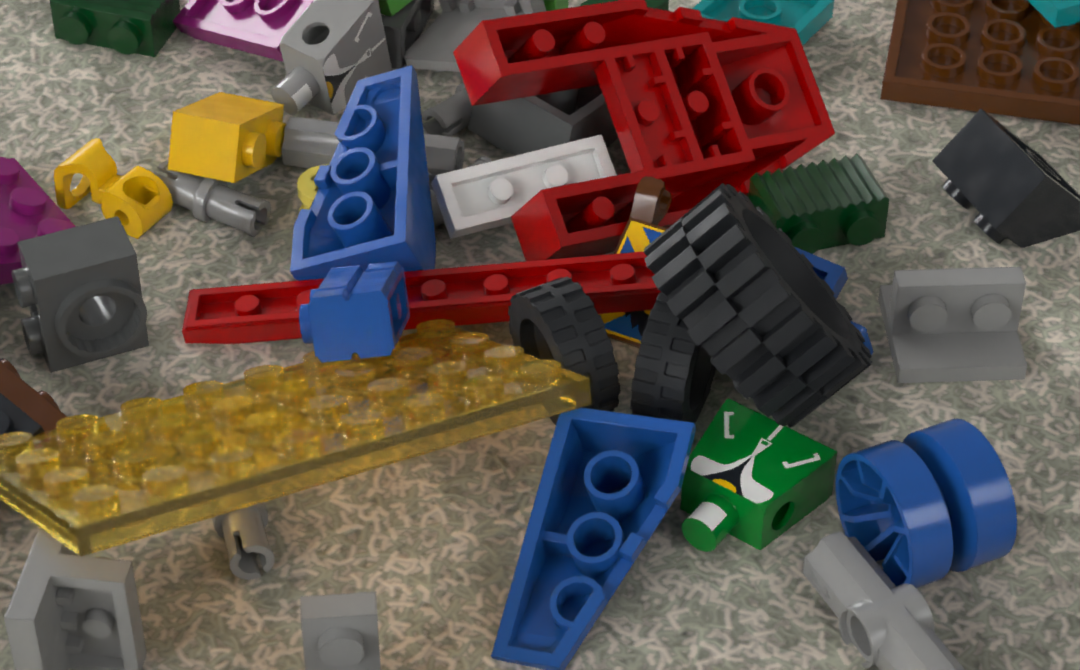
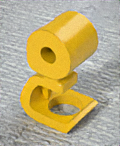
[54,138,173,239]

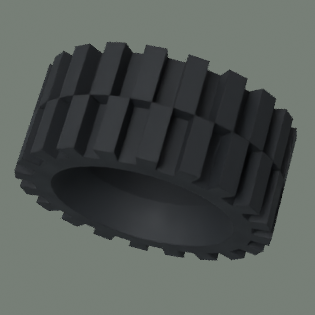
[644,183,872,428]

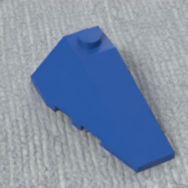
[290,65,436,280]
[491,405,696,670]

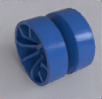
[835,419,1017,589]

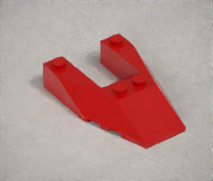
[453,0,835,261]

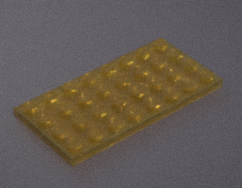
[0,319,591,557]

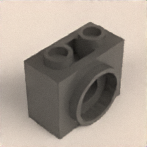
[12,216,149,373]

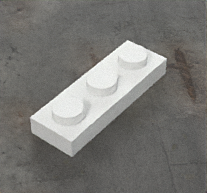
[431,134,616,239]

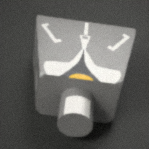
[272,0,392,115]

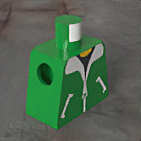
[680,398,838,552]

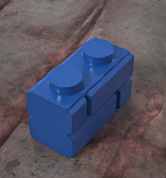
[299,261,410,363]

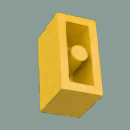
[168,92,286,183]

